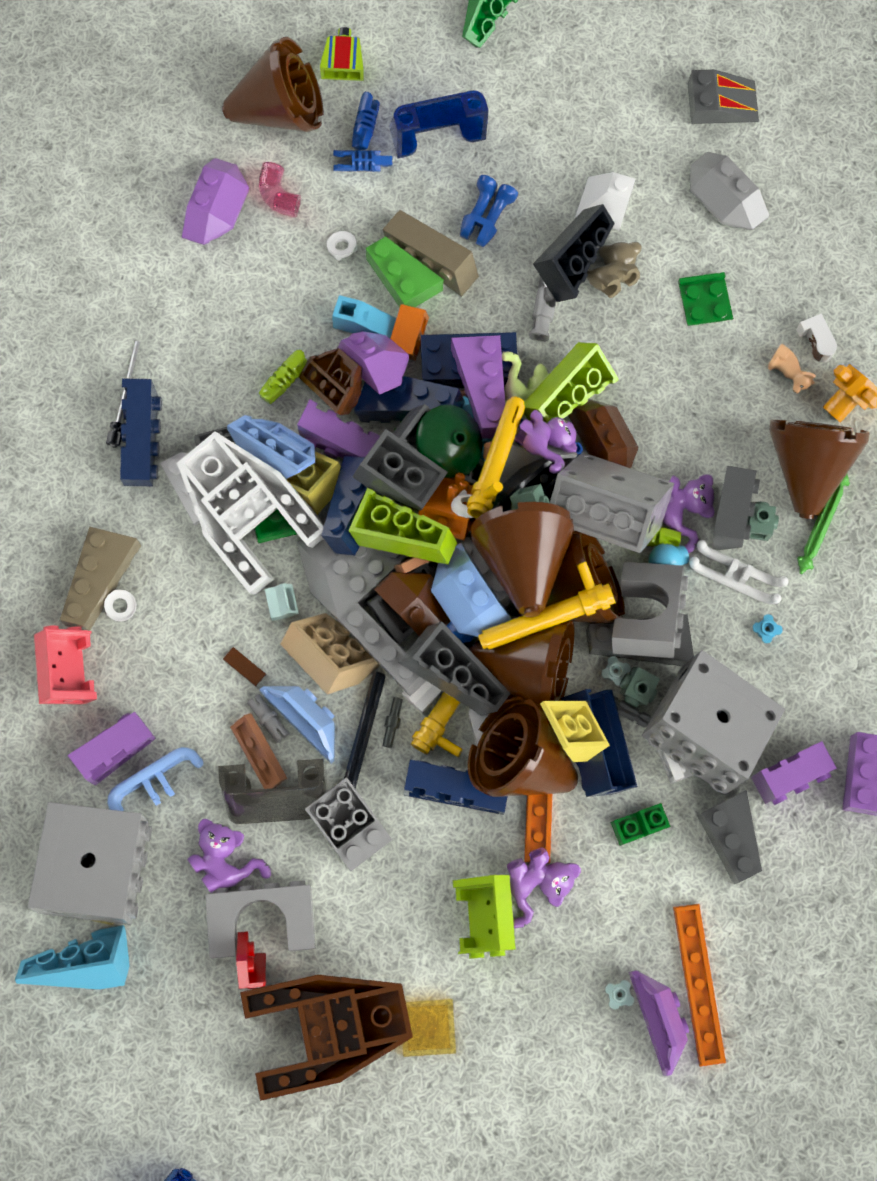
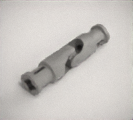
[529,249,556,342]

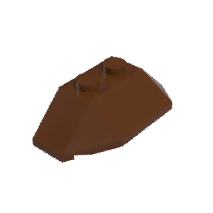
[299,348,362,415]
[568,399,639,468]
[374,572,451,636]

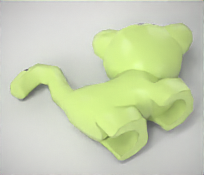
[502,351,549,418]

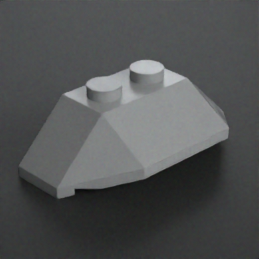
[690,152,769,230]

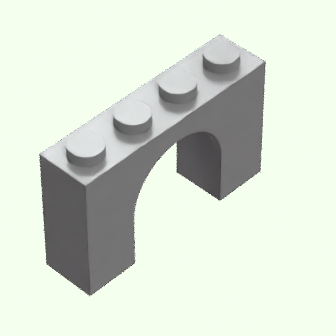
[612,562,688,658]
[206,881,316,959]

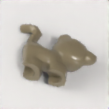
[587,242,642,298]

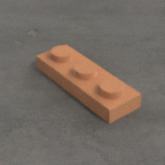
[230,713,287,792]

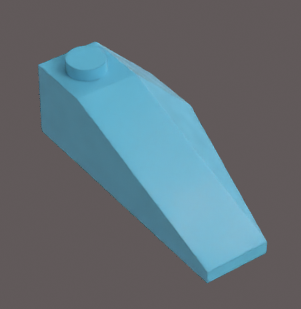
[15,925,130,990]

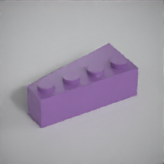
[451,335,505,439]

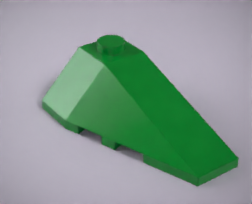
[462,0,518,48]

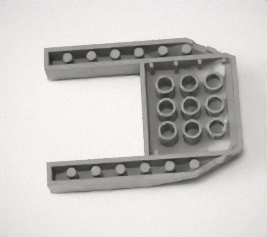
[297,497,512,696]

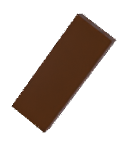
[223,647,267,687]

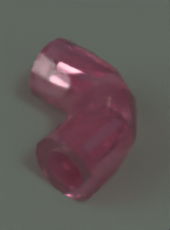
[258,162,301,218]

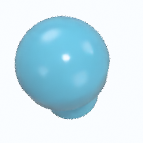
[648,544,689,565]

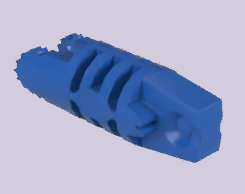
[352,91,380,150]
[333,150,393,172]

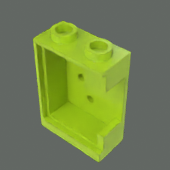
[453,875,516,959]

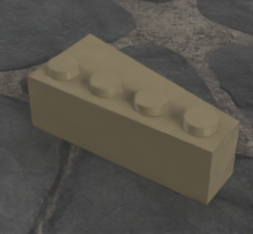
[382,210,479,297]
[60,526,141,631]

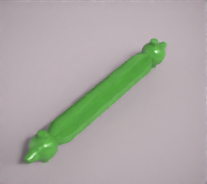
[797,473,850,575]

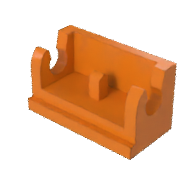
[390,304,429,361]

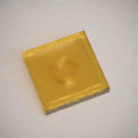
[403,999,456,1057]

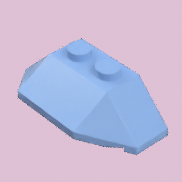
[227,415,315,479]
[431,543,512,637]
[260,686,335,764]

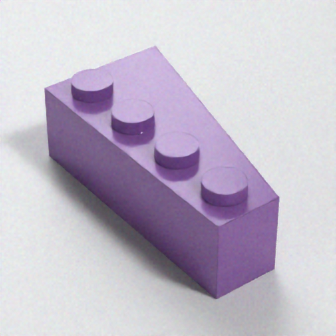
[297,400,380,459]

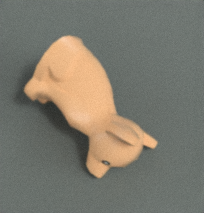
[768,344,816,394]

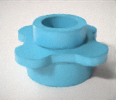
[753,614,783,644]

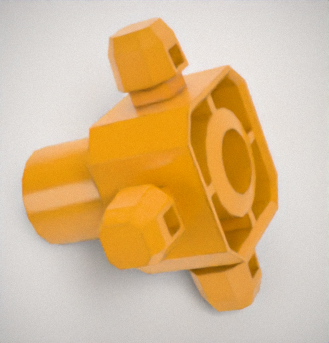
[823,364,877,423]

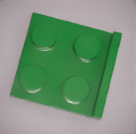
[678,272,734,326]

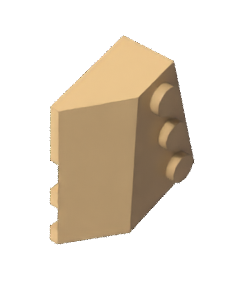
[280,613,380,694]

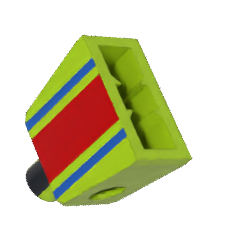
[320,27,364,81]

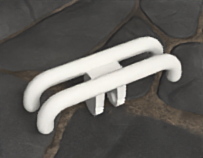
[689,540,789,604]

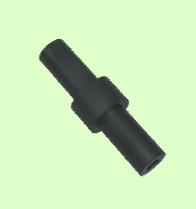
[382,697,403,748]

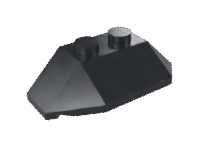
[492,458,564,512]

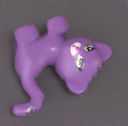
[514,410,577,474]
[663,475,715,553]
[187,819,271,893]
[507,847,581,929]

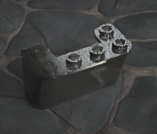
[218,759,328,824]

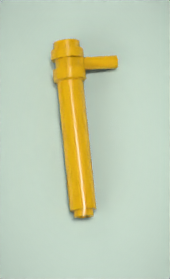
[467,397,525,519]
[478,561,616,650]
[411,637,479,757]

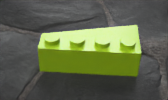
[524,342,619,423]
[349,488,457,565]

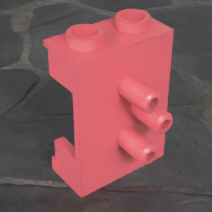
[34,625,97,705]

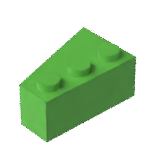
[366,236,444,307]

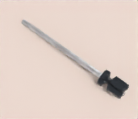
[106,341,140,448]

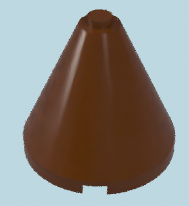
[222,37,324,132]
[769,420,870,519]
[471,502,574,618]
[516,531,626,623]
[469,620,575,707]
[468,697,578,797]

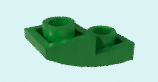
[610,803,671,846]

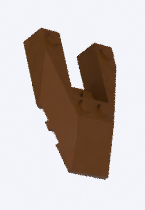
[240,974,413,1101]

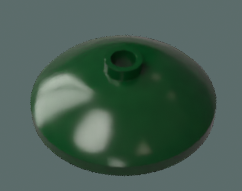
[416,405,483,479]

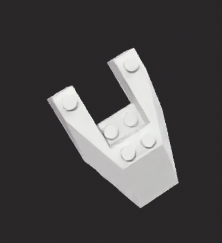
[177,432,324,595]

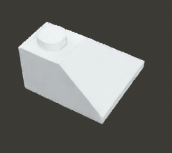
[575,172,635,231]

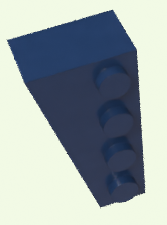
[354,376,465,423]
[120,378,162,487]
[321,456,386,556]
[404,759,508,815]

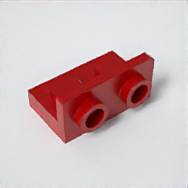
[236,931,266,989]

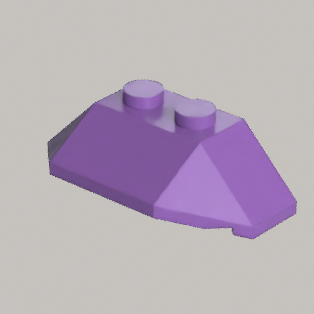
[182,158,249,245]
[337,331,409,394]
[628,970,689,1076]

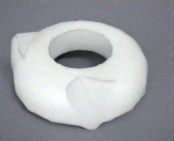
[327,231,357,261]
[451,489,473,518]
[104,589,137,622]

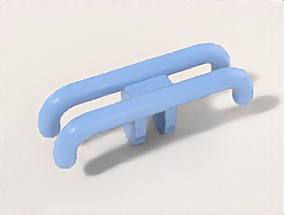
[107,747,204,811]

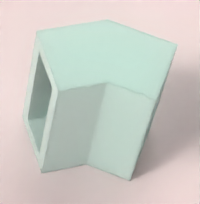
[265,583,299,621]

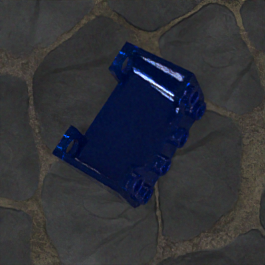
[389,90,489,159]

